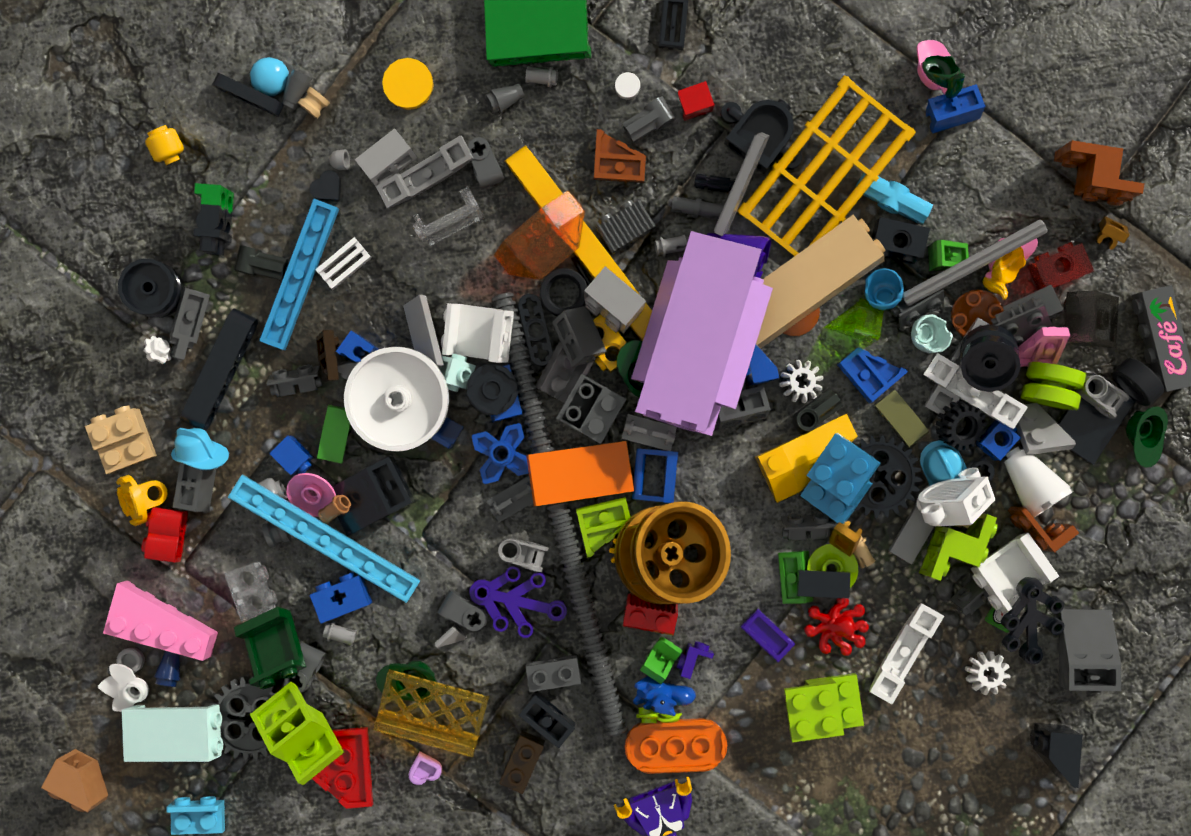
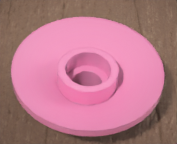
[286,473,336,517]

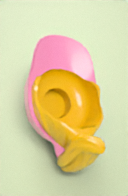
[983,238,1038,300]

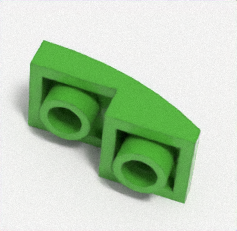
[317,405,351,464]

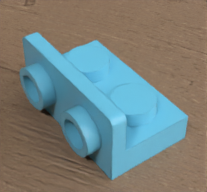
[166,796,225,835]

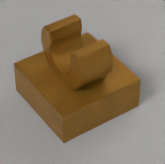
[1097,216,1130,250]
[829,521,862,557]

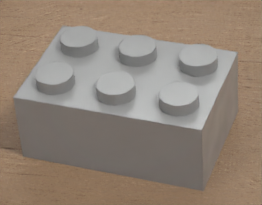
[584,266,646,334]

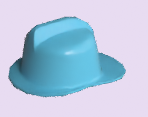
[171,428,229,470]
[920,440,967,486]

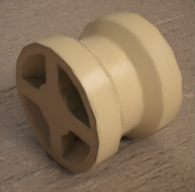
[297,87,330,119]

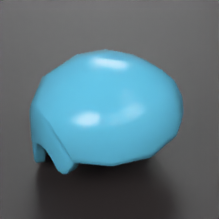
[250,57,289,97]

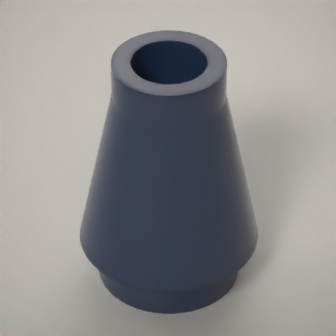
[154,651,180,687]

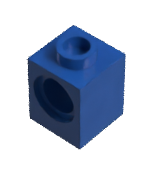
[975,421,1021,461]
[269,435,314,475]

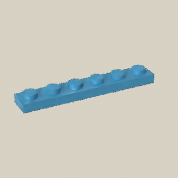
[259,199,339,351]

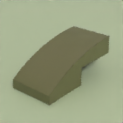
[875,390,929,448]

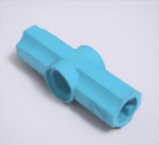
[855,172,933,225]

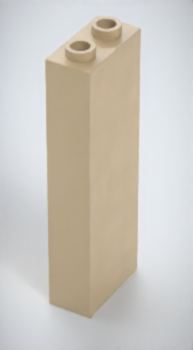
[756,214,885,349]

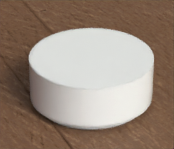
[615,72,640,100]

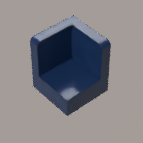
[431,417,464,449]

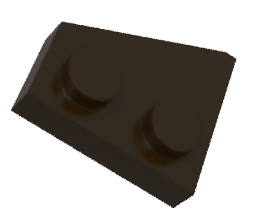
[316,330,339,381]

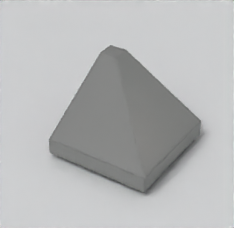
[435,625,467,648]

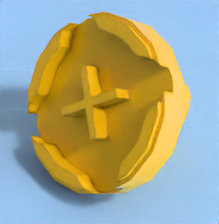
[116,475,168,526]

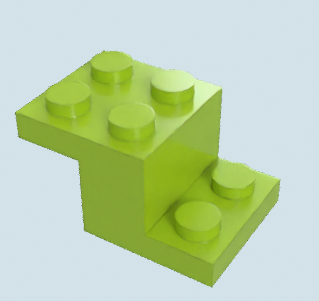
[919,514,997,581]
[784,673,864,742]
[250,682,344,785]

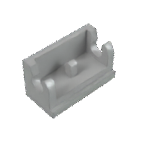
[355,128,417,186]

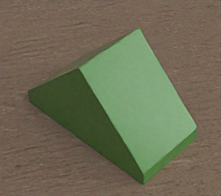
[928,240,969,271]

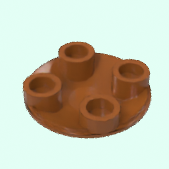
[951,290,1004,337]

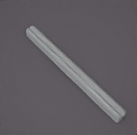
[903,220,1047,306]

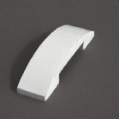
[923,353,1028,429]
[869,603,944,704]

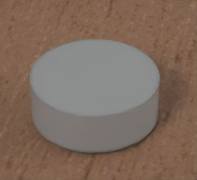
[116,647,145,673]

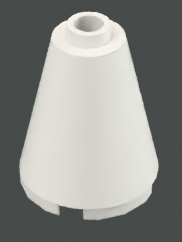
[1004,447,1074,517]

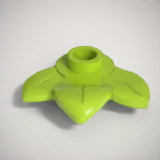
[636,707,682,723]

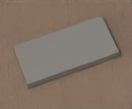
[714,132,769,236]

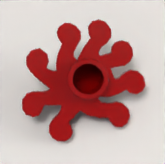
[804,598,869,656]

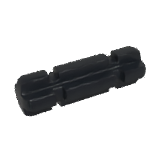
[694,173,736,193]

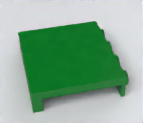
[484,0,591,67]

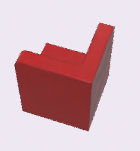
[678,81,714,121]

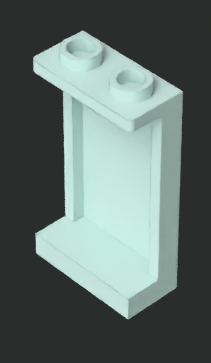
[122,705,223,762]

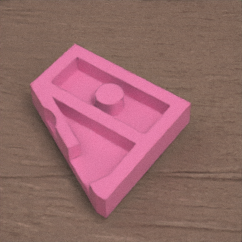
[1018,327,1070,367]

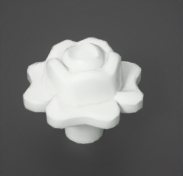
[144,336,172,364]

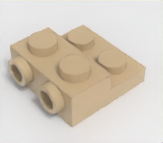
[85,405,157,474]

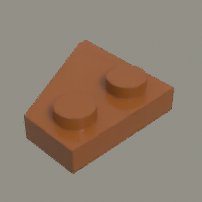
[594,129,646,183]

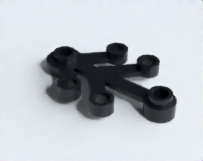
[1001,577,1065,664]

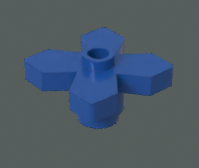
[472,423,529,484]

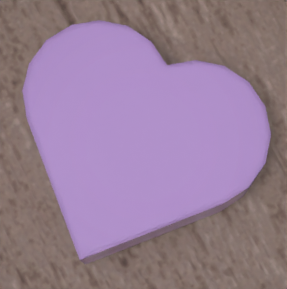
[408,752,442,785]

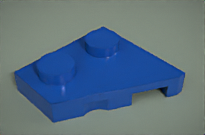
[837,347,908,404]

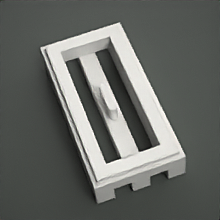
[315,237,372,290]

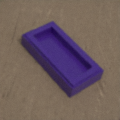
[740,608,795,662]

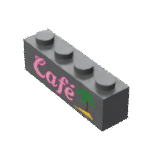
[1132,285,1191,392]

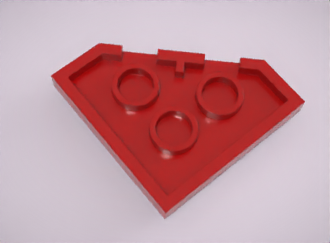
[312,727,373,809]

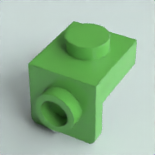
[640,637,682,684]

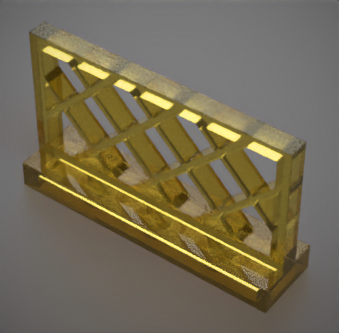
[373,669,489,757]

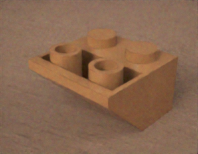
[41,749,108,812]

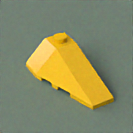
[755,414,858,503]

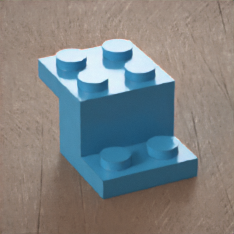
[800,433,881,525]

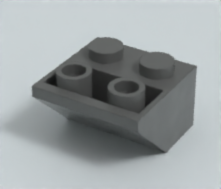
[556,374,626,444]

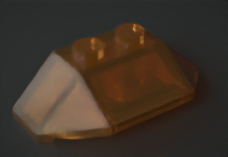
[494,190,585,280]

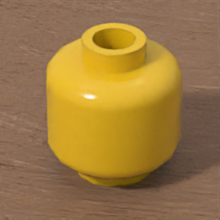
[145,125,184,165]

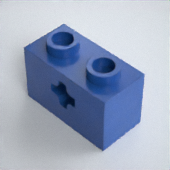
[310,572,373,624]

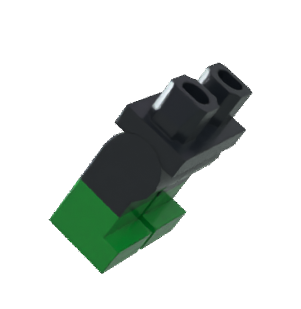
[193,183,234,256]

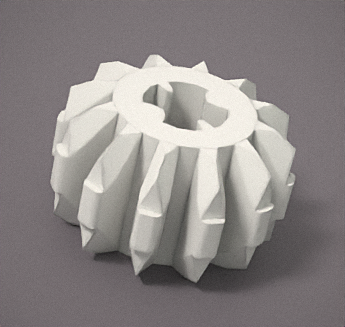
[779,360,823,403]
[965,651,1011,695]

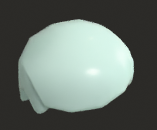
[911,314,953,353]

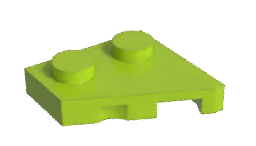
[576,497,630,558]

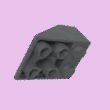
[1059,609,1121,691]

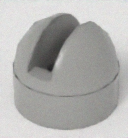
[329,149,350,170]

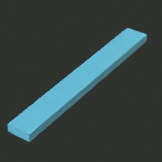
[228,474,420,603]

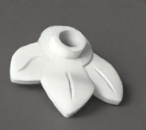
[98,664,149,712]

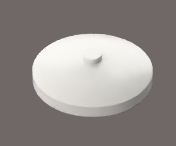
[344,347,449,451]

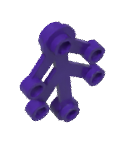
[470,566,567,638]

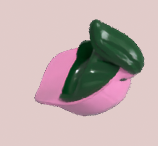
[916,40,965,98]

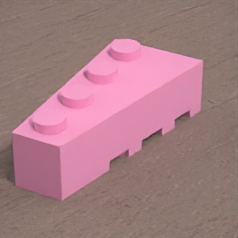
[103,581,218,661]

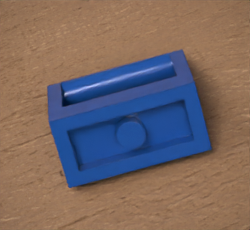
[746,345,779,386]
[632,448,678,503]

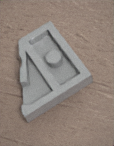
[1015,403,1076,455]

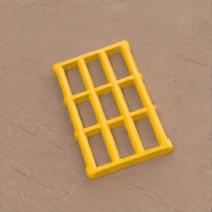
[737,75,916,256]

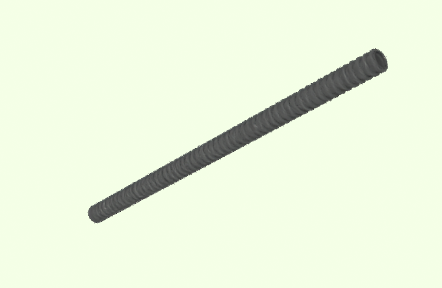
[492,292,627,736]

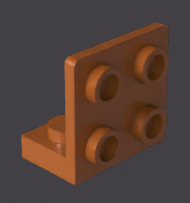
[1008,507,1079,553]

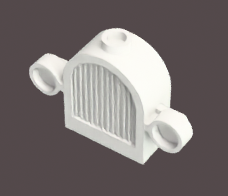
[917,468,995,526]

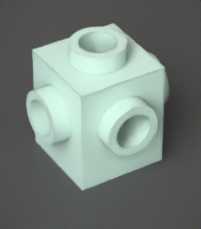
[439,353,476,392]

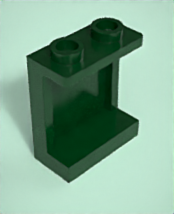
[233,607,306,689]

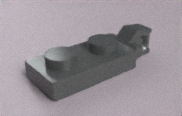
[169,287,210,360]

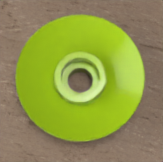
[807,544,858,588]

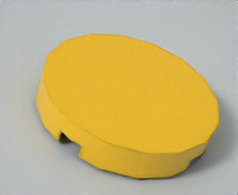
[382,58,434,110]

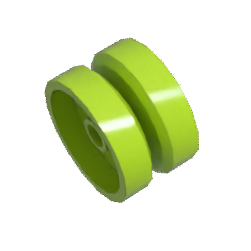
[1021,362,1086,410]

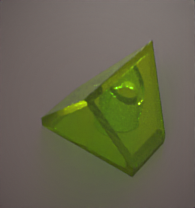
[824,298,884,343]

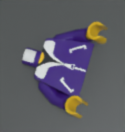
[614,777,692,836]

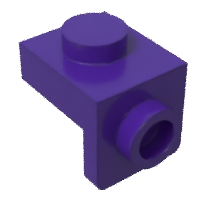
[676,641,714,679]

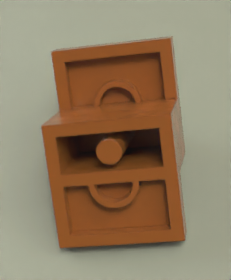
[1054,140,1145,206]

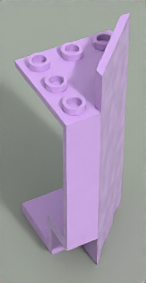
[631,231,773,436]

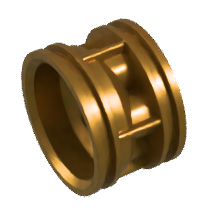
[614,502,731,604]

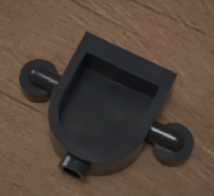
[720,99,802,174]

